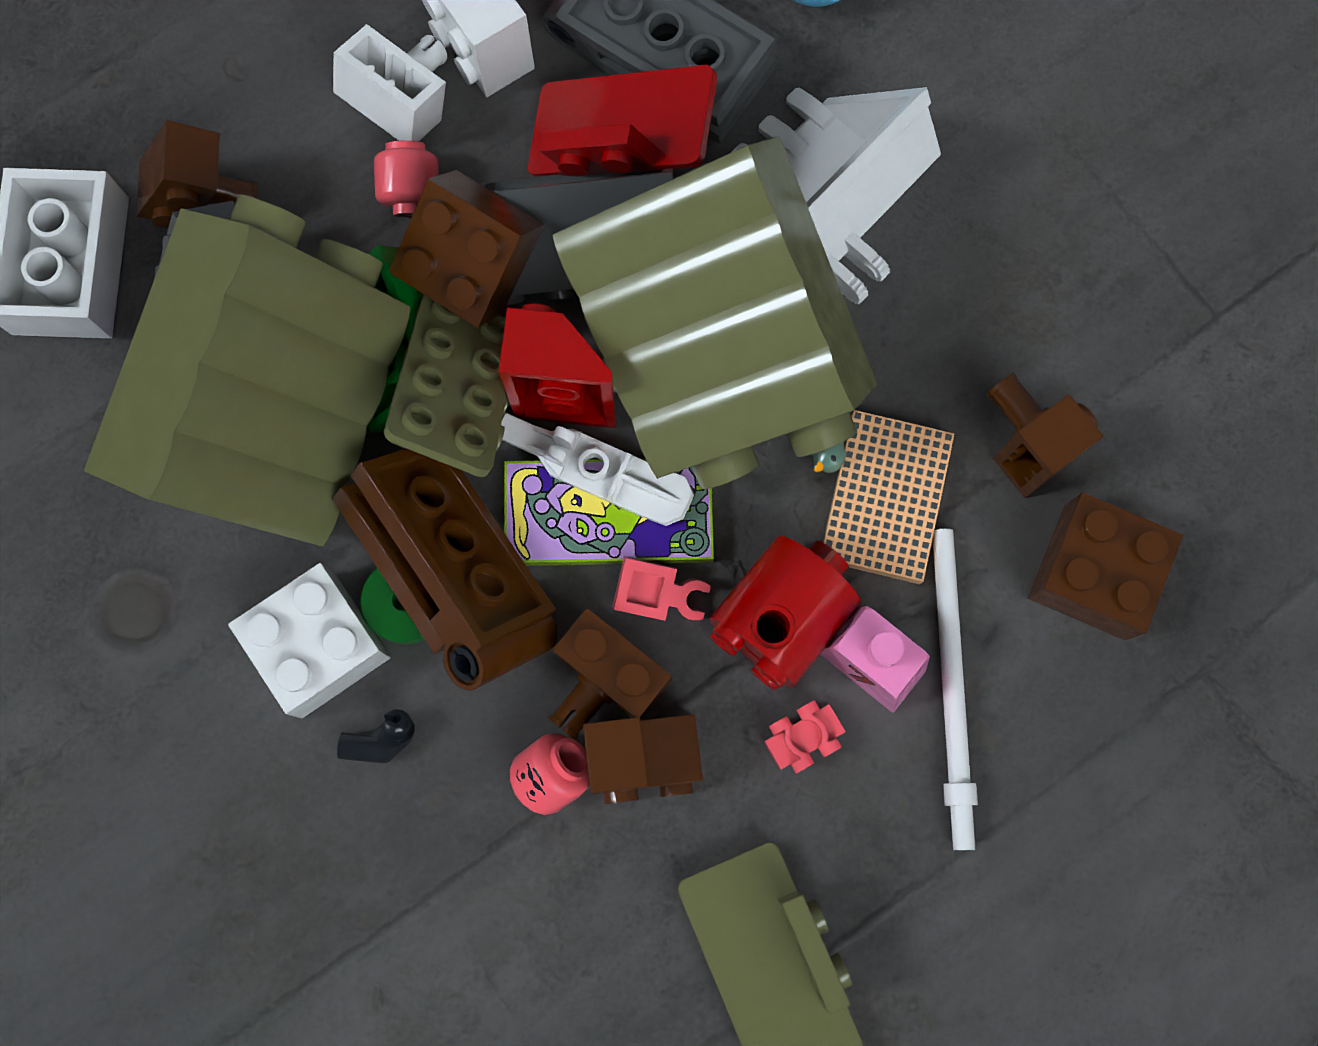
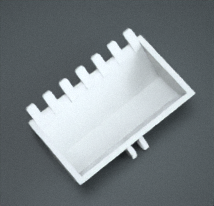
[731,87,941,304]

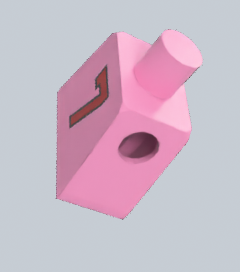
[820,606,930,713]

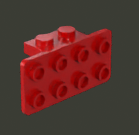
[528,65,717,176]

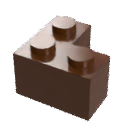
[583,714,703,804]

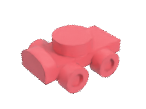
[764,700,846,774]

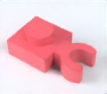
[612,556,711,621]

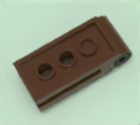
[332,448,557,691]

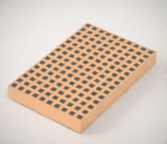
[823,410,954,584]

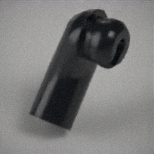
[337,709,415,763]

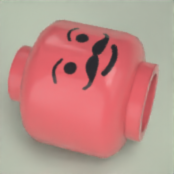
[510,733,589,815]

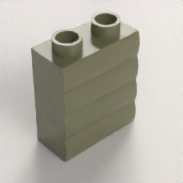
[552,136,878,489]
[84,195,410,546]

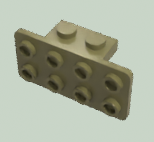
[384,293,509,477]
[678,843,863,1046]

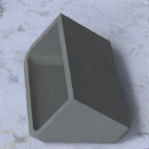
[480,168,676,304]

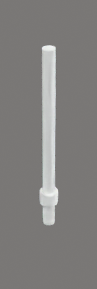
[933,529,978,850]

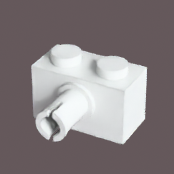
[333,24,448,142]

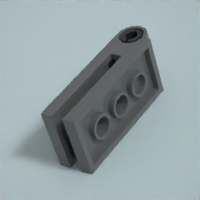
[540,0,776,144]

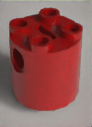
[709,535,861,691]

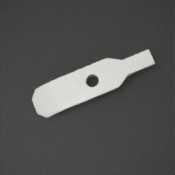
[501,413,694,526]

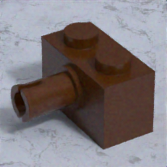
[136,120,258,228]
[986,373,1104,498]
[548,608,672,740]

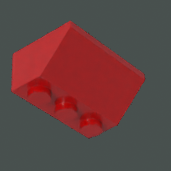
[498,304,617,429]

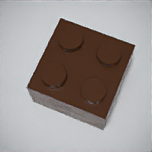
[389,170,545,328]
[1027,492,1183,640]

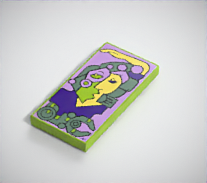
[504,459,714,566]

